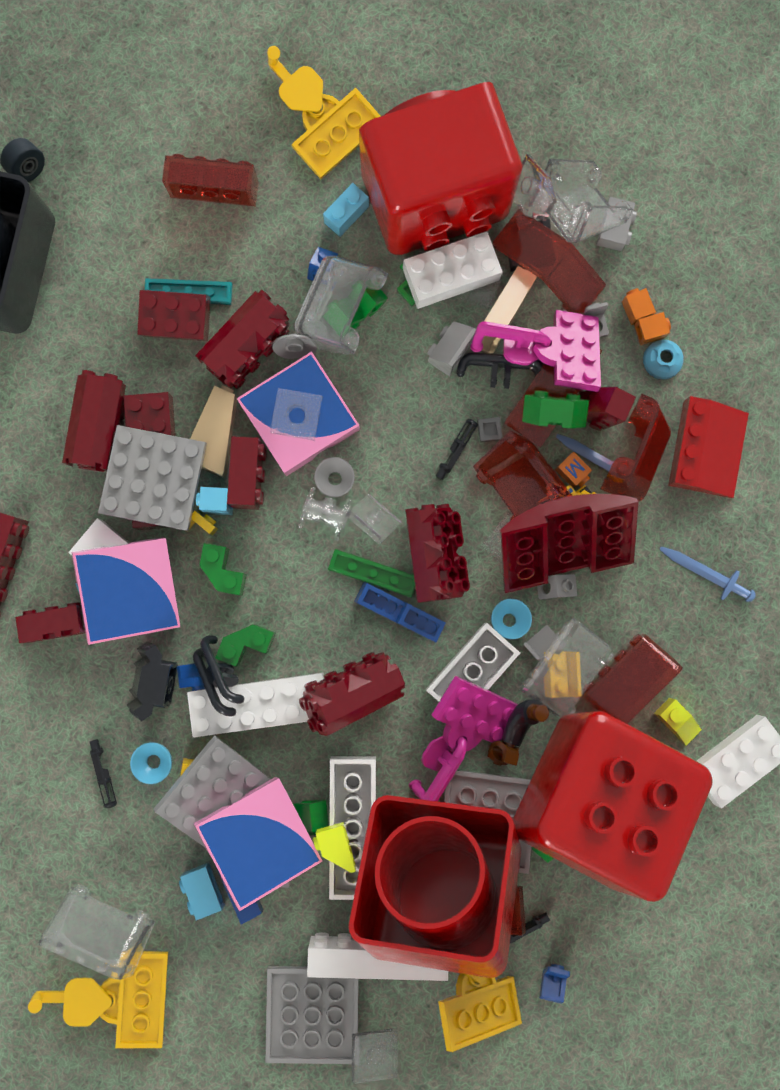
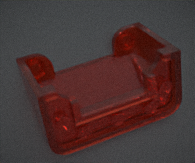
[600,394,671,502]
[473,430,573,520]

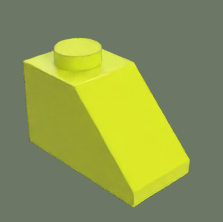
[654,698,702,746]
[313,822,356,873]

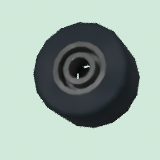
[0,138,45,182]

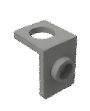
[583,302,609,337]
[537,574,577,600]
[524,625,561,661]

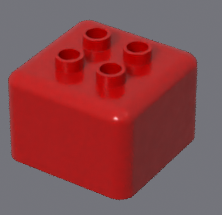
[359,82,523,255]
[513,711,713,902]
[349,795,521,978]

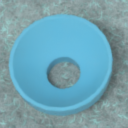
[643,340,683,380]
[491,599,532,640]
[130,742,172,784]

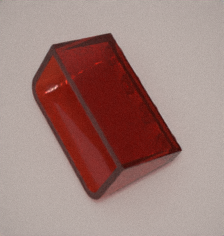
[581,634,683,724]

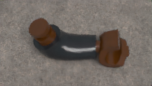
[487,699,549,766]

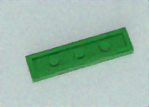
[328,549,415,598]

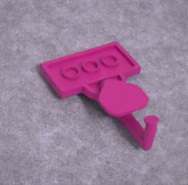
[470,310,601,392]
[409,676,517,801]

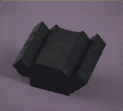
[127,642,178,722]

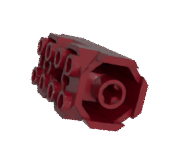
[195,290,290,389]
[62,370,126,472]
[405,504,470,603]
[299,652,405,736]

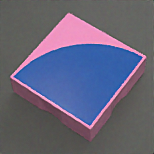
[237,352,360,476]
[71,537,180,645]
[193,777,322,911]

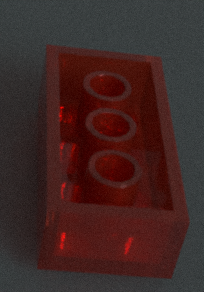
[162,154,259,207]

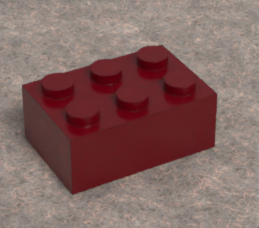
[137,290,211,342]
[227,436,267,510]

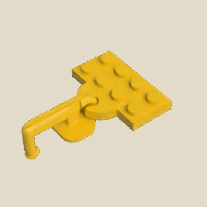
[267,46,380,180]
[28,951,168,1048]
[438,973,522,1052]

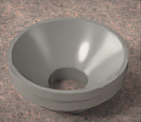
[314,457,355,498]

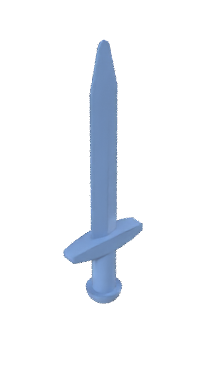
[556,434,648,491]
[660,547,756,602]

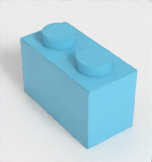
[323,183,369,237]
[196,487,233,515]
[179,863,225,920]

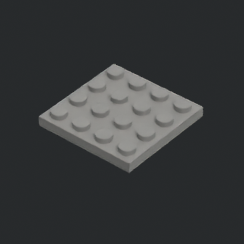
[98,425,207,531]
[154,735,271,847]
[444,770,532,874]
[265,966,359,1064]

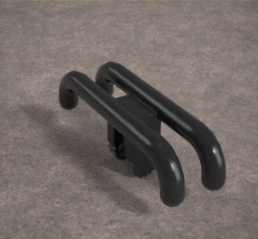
[456,352,546,389]
[193,635,245,717]

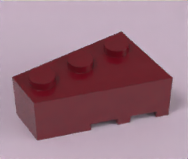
[573,387,636,431]
[15,602,85,644]

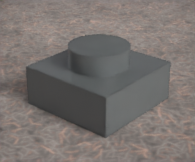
[477,417,503,442]

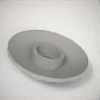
[272,333,317,359]

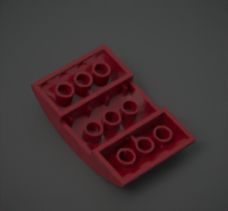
[500,494,639,593]

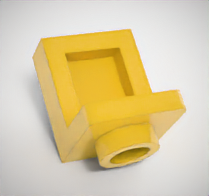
[184,510,218,536]

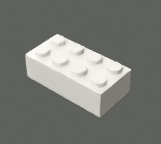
[403,231,502,309]
[426,623,520,702]
[697,715,780,809]

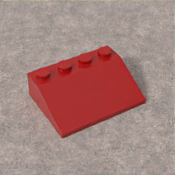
[668,396,749,499]

